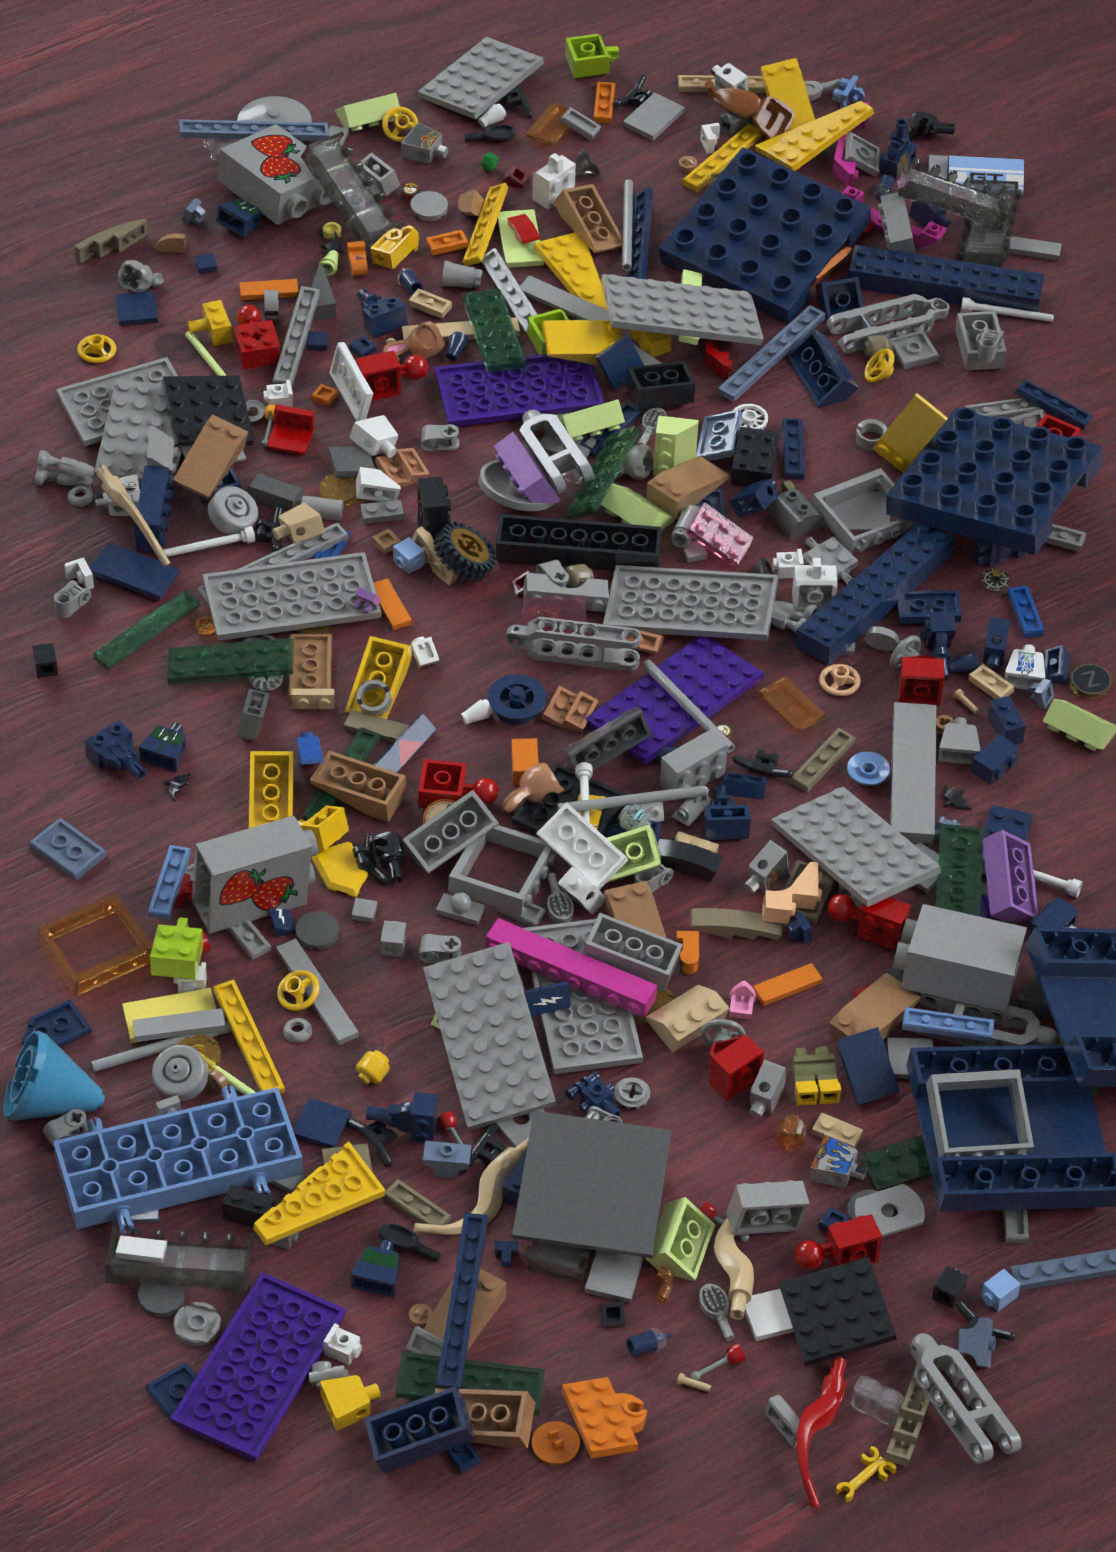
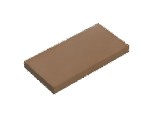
[289,634,332,701]

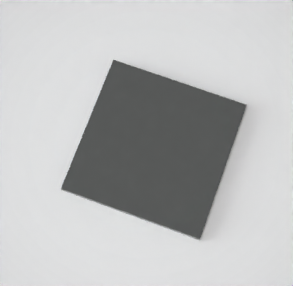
[512,1111,672,1258]

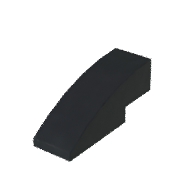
[657,839,723,881]

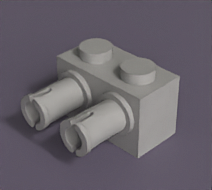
[348,152,400,202]

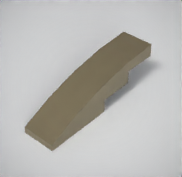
[74,219,148,263]
[690,908,782,941]
[884,1381,930,1467]

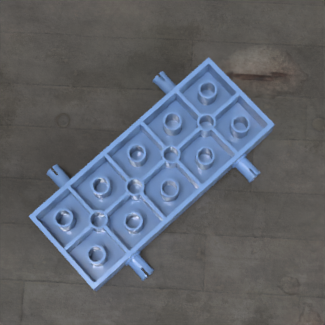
[53,1086,303,1234]

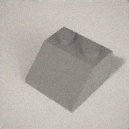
[147,426,178,475]

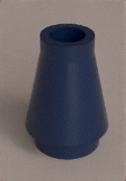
[446,331,468,361]
[948,652,979,674]

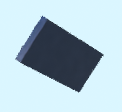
[89,542,180,601]

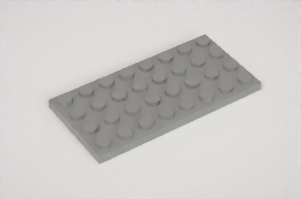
[601,274,764,345]
[203,552,381,641]
[603,565,779,641]
[771,787,941,907]
[523,919,643,1074]
[423,942,557,1131]

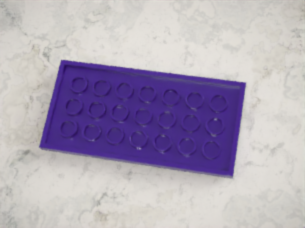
[435,354,604,426]
[585,636,763,765]
[170,1272,346,1462]

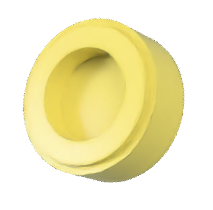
[322,222,341,240]

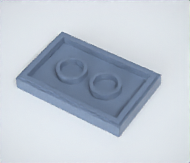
[696,410,743,461]
[29,818,107,881]

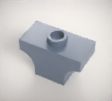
[423,1141,471,1179]
[958,1318,996,1368]

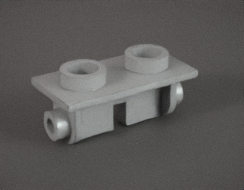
[671,787,712,827]

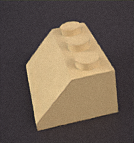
[645,985,730,1053]

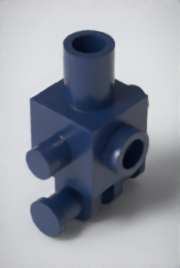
[565,1071,621,1117]

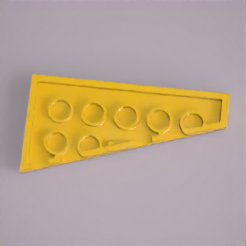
[755,101,874,171]
[533,233,608,310]
[253,1141,386,1245]

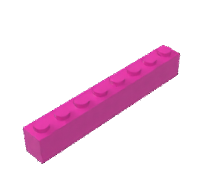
[486,918,657,1017]

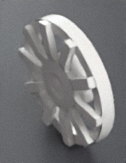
[733,404,768,430]

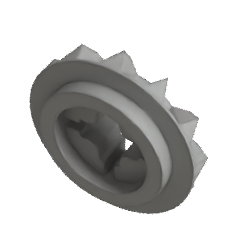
[249,663,283,691]
[614,1078,650,1110]

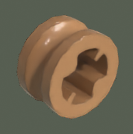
[936,715,954,736]

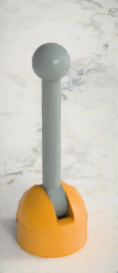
[261,405,276,447]

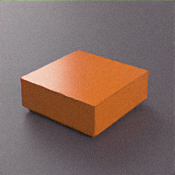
[311,384,338,407]

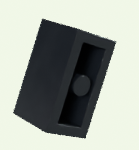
[222,1185,275,1228]

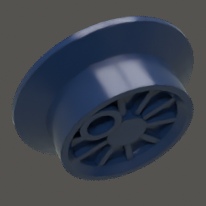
[488,674,547,725]

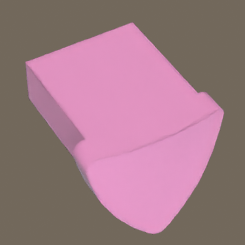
[729,981,756,1020]

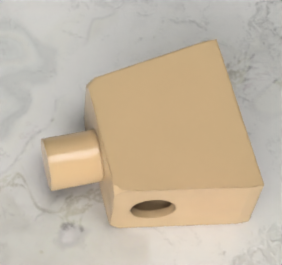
[272,503,325,543]

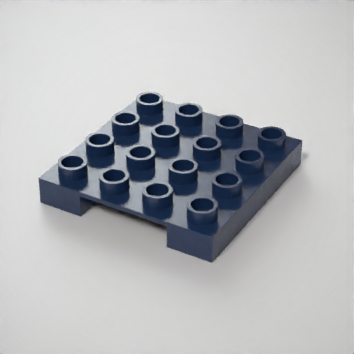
[659,147,871,324]
[886,407,1102,555]
[1025,927,1116,1087]
[906,1045,1116,1211]

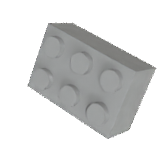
[878,191,916,254]
[955,311,1006,370]
[659,729,728,801]
[726,1180,810,1235]

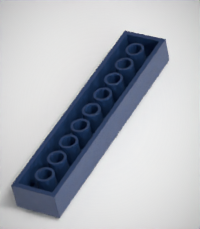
[848,245,1044,312]
[796,523,955,665]

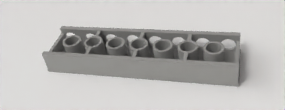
[890,702,936,847]

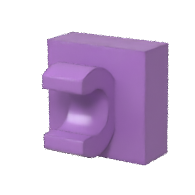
[355,587,381,613]

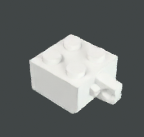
[532,153,576,210]
[792,558,837,612]

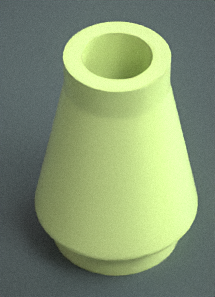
[319,250,339,276]

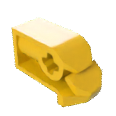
[370,225,419,269]

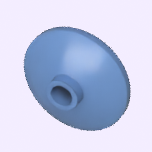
[847,752,890,786]

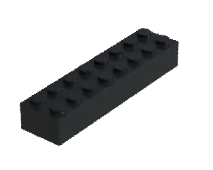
[495,514,662,570]

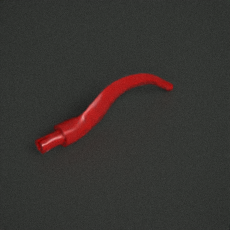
[797,1357,847,1508]

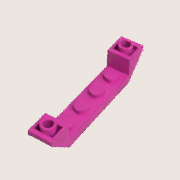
[833,102,871,187]
[842,186,947,249]

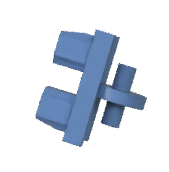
[832,75,865,109]

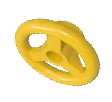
[382,107,419,143]
[77,334,116,363]
[864,348,894,383]
[277,970,319,1011]

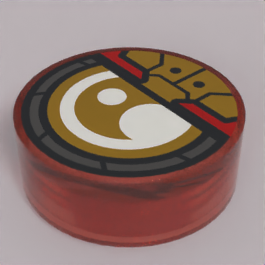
[401,183,420,200]

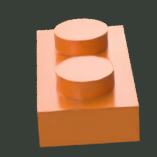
[426,230,468,256]

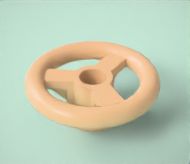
[819,664,861,697]

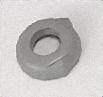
[246,400,265,423]
[67,486,94,508]
[283,1018,312,1043]

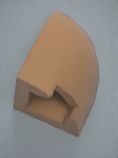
[458,189,485,217]
[155,233,186,253]

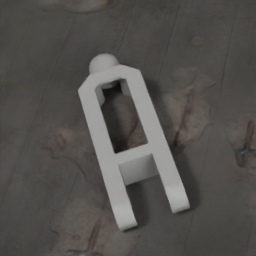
[826,294,949,354]
[519,410,595,494]
[505,617,641,671]
[914,993,1059,1047]
[910,1333,1021,1464]

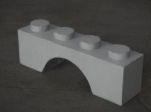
[523,573,609,612]

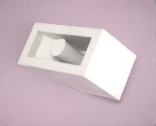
[356,467,401,502]

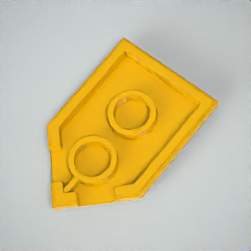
[311,842,368,898]

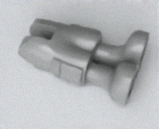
[34,450,94,487]
[771,600,817,633]

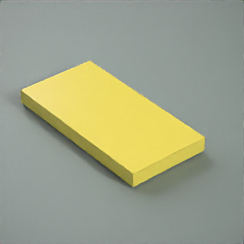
[122,988,216,1043]

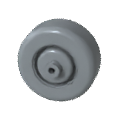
[208,486,258,535]
[152,1045,209,1102]

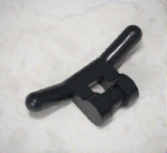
[614,74,652,107]
[502,83,533,118]
[255,506,283,552]
[732,749,793,779]
[352,833,389,884]
[347,1118,397,1166]
[459,1123,506,1174]
[955,1300,1016,1341]

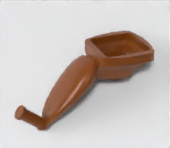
[704,80,794,139]

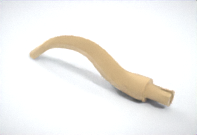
[96,465,170,567]
[414,1137,529,1235]
[714,1218,754,1320]

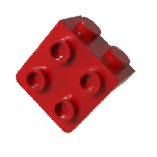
[267,404,315,455]

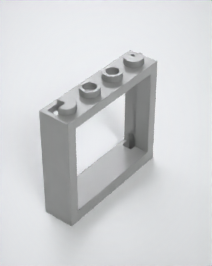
[812,468,918,554]
[448,825,556,915]
[926,1069,1034,1157]

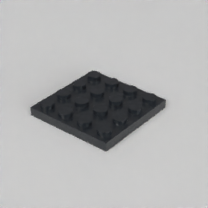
[162,375,254,447]
[511,763,628,835]
[778,1257,897,1366]

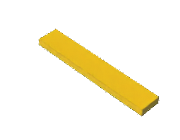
[682,123,763,192]
[463,183,509,266]
[213,980,285,1094]

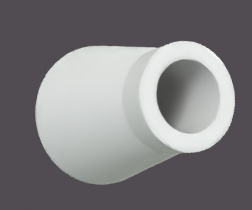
[478,104,506,128]
[460,699,493,725]

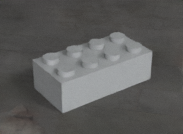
[583,913,683,992]

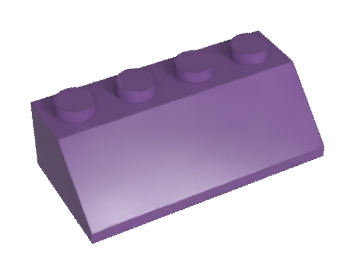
[494,432,561,503]
[982,830,1039,923]

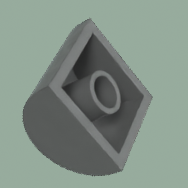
[768,489,824,540]

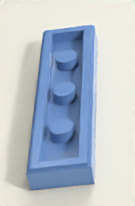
[148,845,191,920]
[902,1007,995,1042]

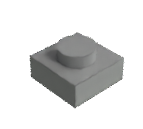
[156,1095,181,1116]

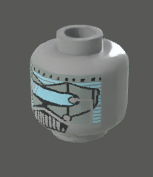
[618,804,652,831]

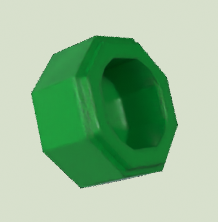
[481,152,498,172]

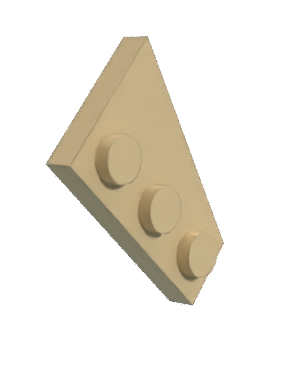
[412,526,459,585]

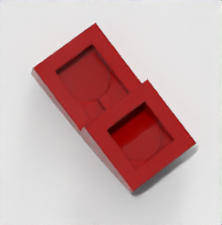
[507,214,540,244]

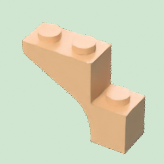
[762,862,822,924]

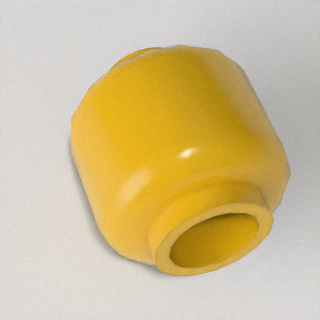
[356,1050,390,1085]

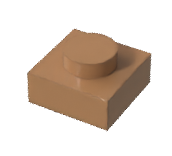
[372,529,401,554]

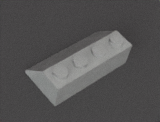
[403,790,499,874]

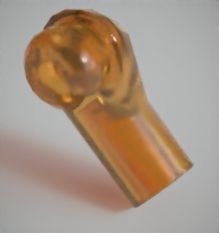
[656,1266,674,1303]

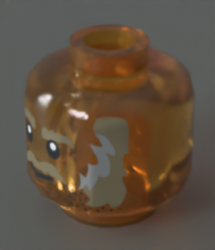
[776,1115,807,1150]

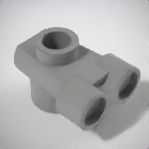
[309,1361,349,1390]

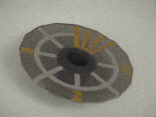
[981,568,1011,591]

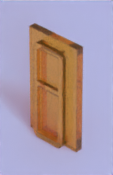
[526,102,569,146]
[759,676,825,732]

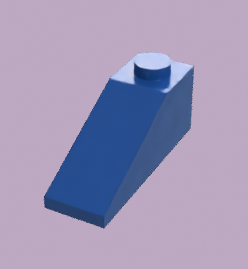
[296,732,323,764]

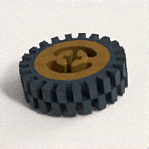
[433,521,497,582]

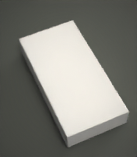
[115,1236,167,1264]

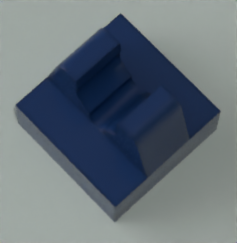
[787,912,812,944]
[494,1241,518,1267]

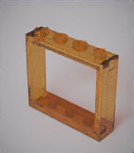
[37,893,153,996]

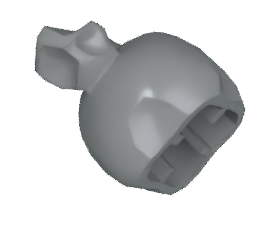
[118,260,164,293]
[610,444,654,480]

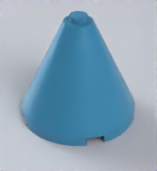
[3,1031,105,1121]

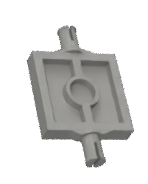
[802,536,858,585]

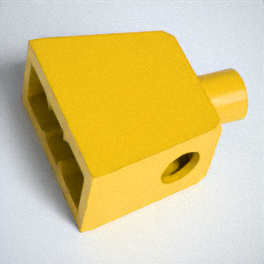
[320,1375,381,1431]

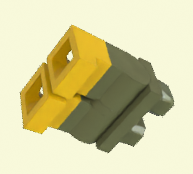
[791,1046,841,1106]

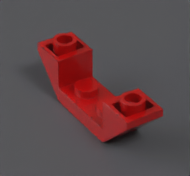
[705,339,732,380]

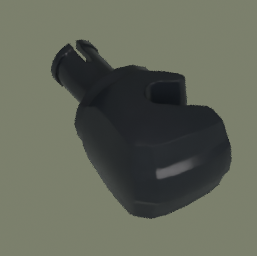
[907,112,955,141]
[373,831,405,884]

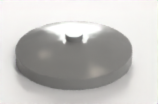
[237,96,312,142]
[478,460,558,511]

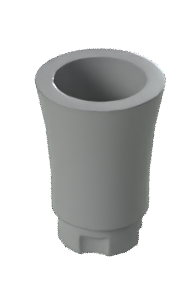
[441,260,482,289]
[671,505,707,548]

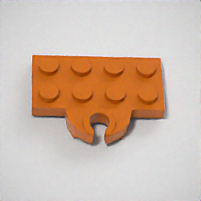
[562,1377,647,1459]

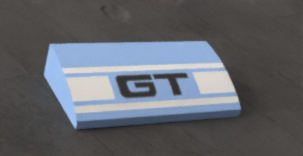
[948,156,1024,196]

